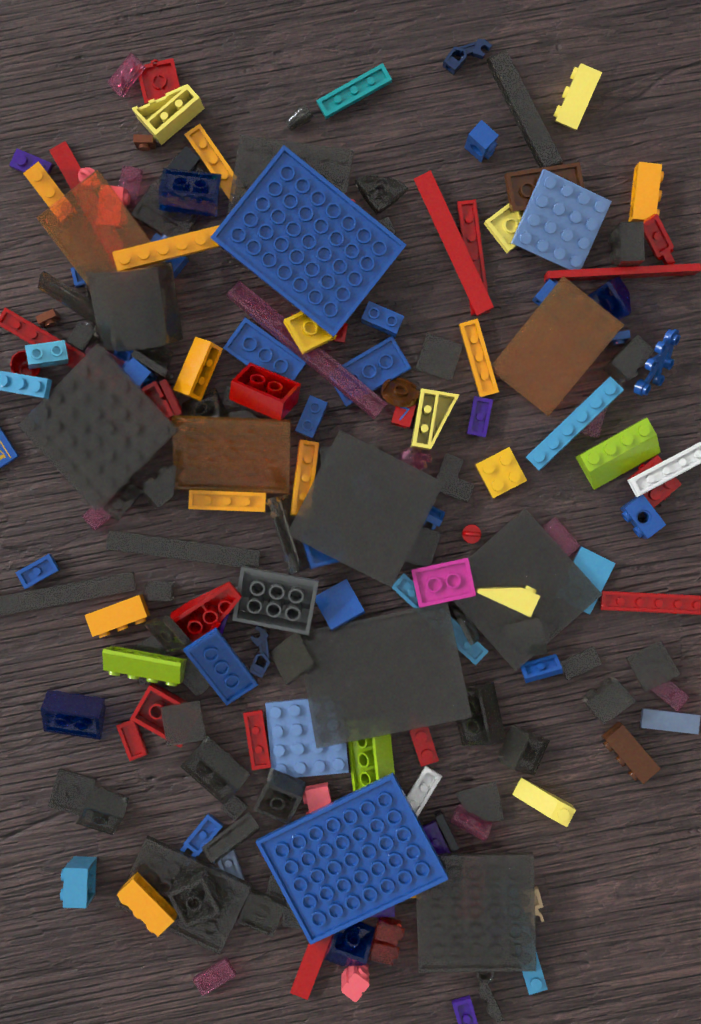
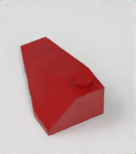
[168,581,242,646]

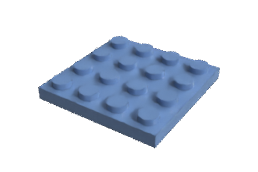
[511,169,612,270]
[265,695,349,780]

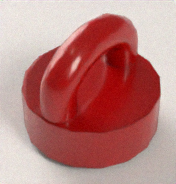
[462,525,481,544]

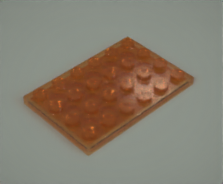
[36,170,171,314]
[491,276,624,416]
[172,415,291,494]

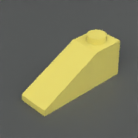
[476,585,540,617]
[512,777,576,827]

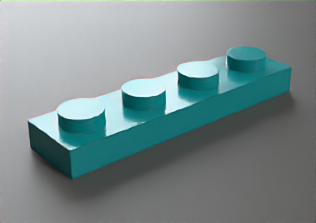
[316,63,392,119]

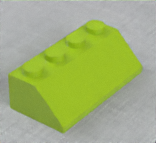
[575,418,661,490]
[102,646,187,686]
[346,717,395,792]

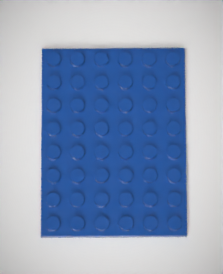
[210,145,406,338]
[256,773,449,945]

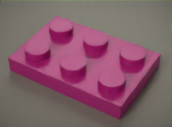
[411,558,476,608]

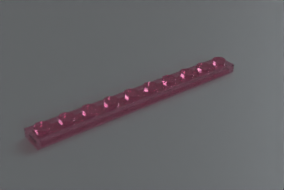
[226,281,387,419]

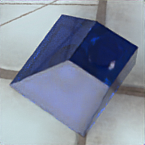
[581,276,631,333]
[324,922,375,966]

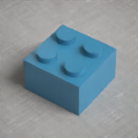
[60,856,97,908]

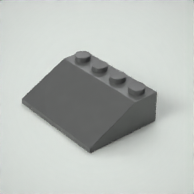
[232,566,319,635]

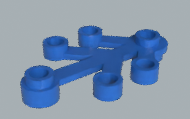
[634,329,681,396]

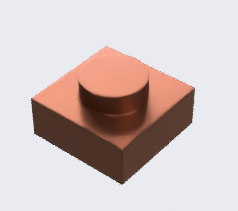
[133,134,156,151]
[35,309,61,327]

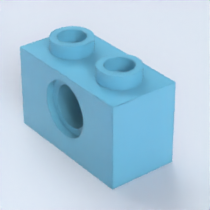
[25,340,68,369]

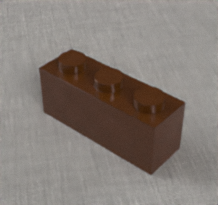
[601,721,661,784]

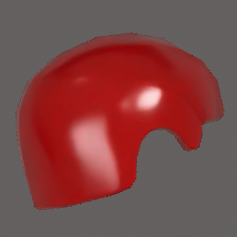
[10,350,41,377]

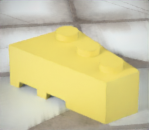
[553,63,602,131]
[132,84,205,146]
[411,388,459,450]

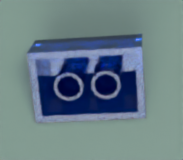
[159,168,221,217]
[41,690,106,740]

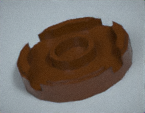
[381,378,420,407]

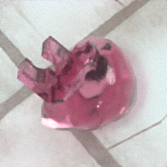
[397,447,433,480]

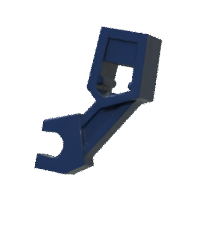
[443,39,492,75]
[249,625,272,678]

